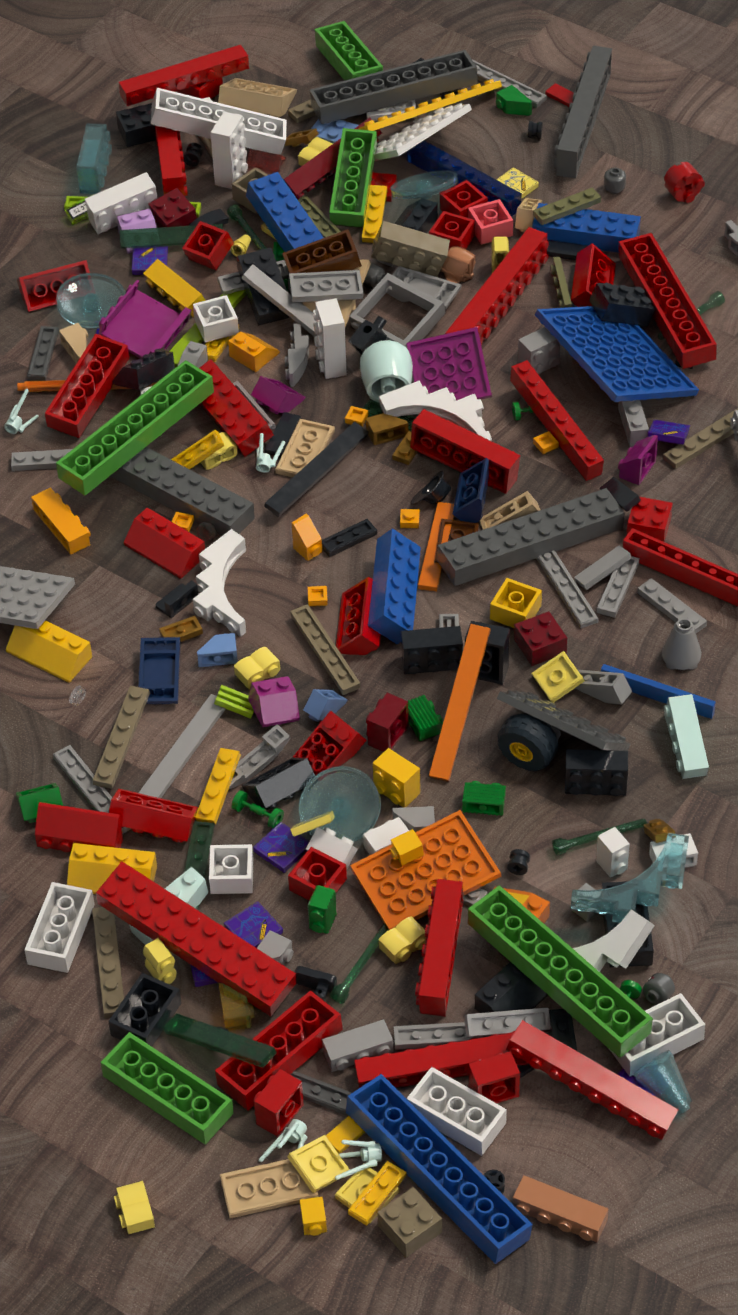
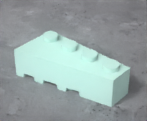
[664,694,709,779]
[129,867,208,945]

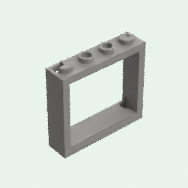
[349,273,446,348]

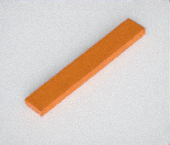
[418,502,455,592]

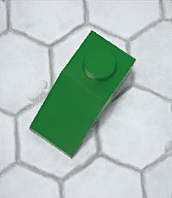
[496,85,532,116]

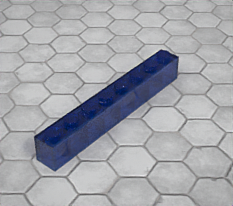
[407,140,522,217]

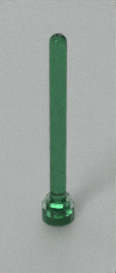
[227,205,267,250]
[658,291,725,340]
[552,818,647,856]
[330,924,388,1004]

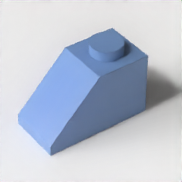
[197,633,238,667]
[303,689,347,722]

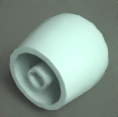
[360,340,413,403]

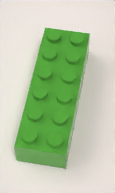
[315,21,383,81]
[329,128,377,227]
[101,1032,234,1145]

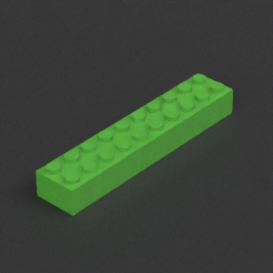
[56,360,214,495]
[468,885,653,1058]

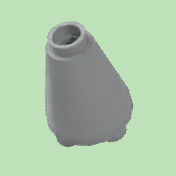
[662,618,702,670]

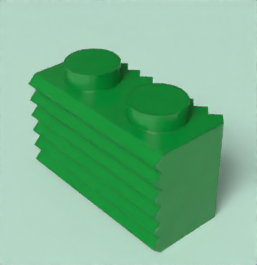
[408,695,443,741]
[462,781,506,816]
[307,885,337,934]

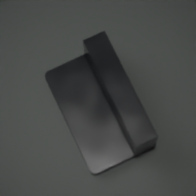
[155,580,198,618]

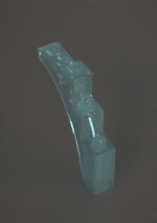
[571,833,689,923]

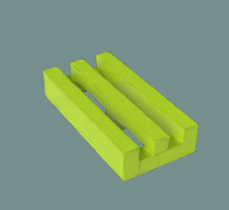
[214,685,254,719]

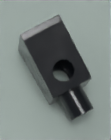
[348,316,387,355]

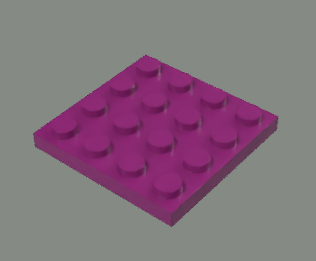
[406,327,492,401]

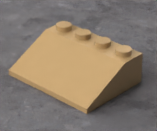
[218,78,297,118]

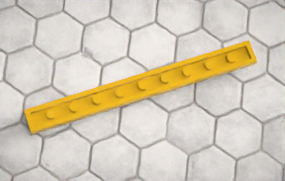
[359,79,502,131]

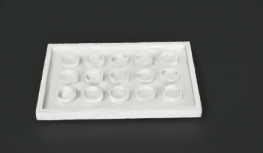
[374,103,472,161]

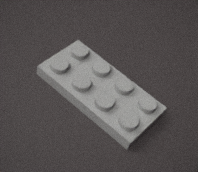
[289,270,363,302]

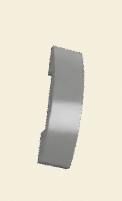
[229,724,290,789]

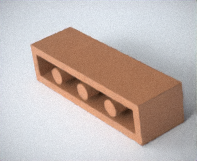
[513,1175,609,1242]

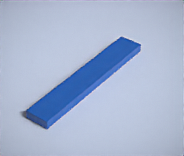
[601,664,716,719]

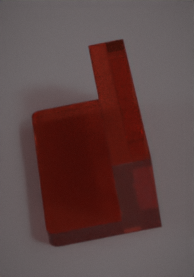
[247,149,287,173]

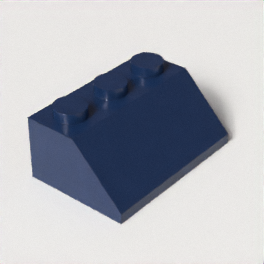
[452,458,489,523]

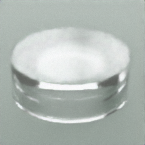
[69,685,86,706]

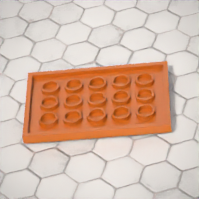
[350,810,501,931]

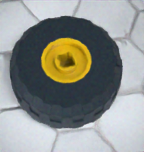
[497,713,559,771]

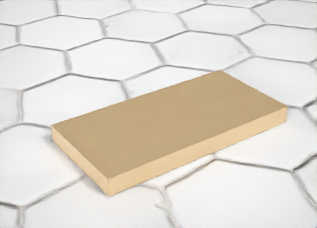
[275,419,335,477]
[220,1159,319,1218]

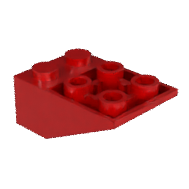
[293,711,367,781]

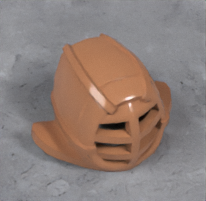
[441,247,476,284]

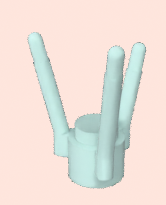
[4,389,39,434]
[256,433,285,473]
[258,1119,308,1162]
[335,1140,382,1180]

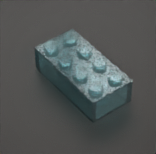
[77,123,112,194]

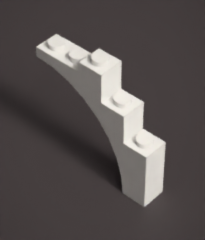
[379,380,492,441]
[193,529,246,637]
[573,910,655,972]

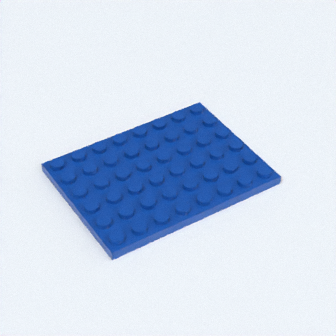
[535,306,699,402]

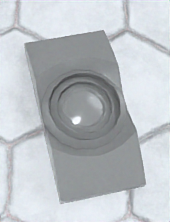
[387,266,462,310]

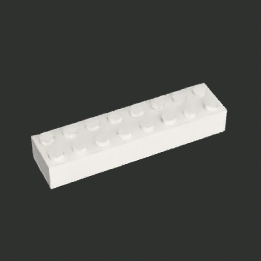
[151,88,286,156]

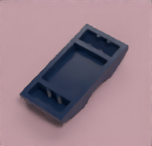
[139,637,180,704]

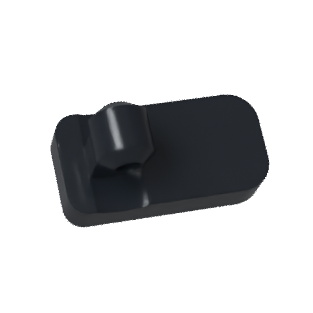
[294,966,337,1001]

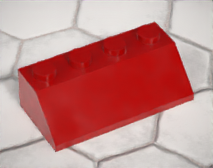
[571,243,616,307]
[17,260,96,312]
[124,508,205,579]
[336,577,380,655]
[109,789,198,842]
[35,802,123,852]

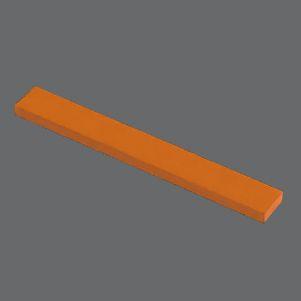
[429,624,491,782]

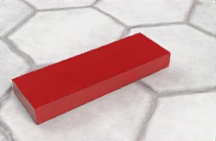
[545,83,574,107]

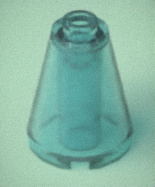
[634,1050,692,1115]

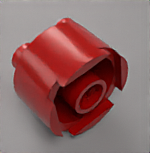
[664,162,705,203]

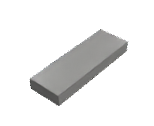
[574,545,632,590]

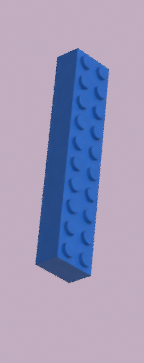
[346,1074,533,1264]

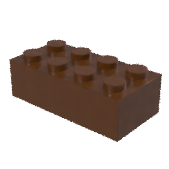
[282,230,362,274]

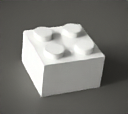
[193,295,239,342]
[209,844,253,894]

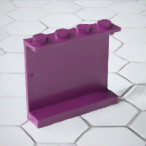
[99,280,192,358]

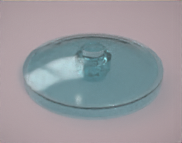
[390,171,458,199]
[56,273,126,329]
[299,766,381,842]

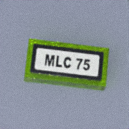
[64,194,94,225]

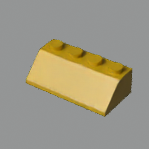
[6,620,92,683]
[67,843,157,895]

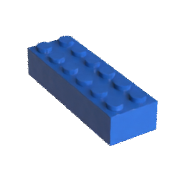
[246,172,324,252]
[532,203,641,253]
[368,528,421,644]

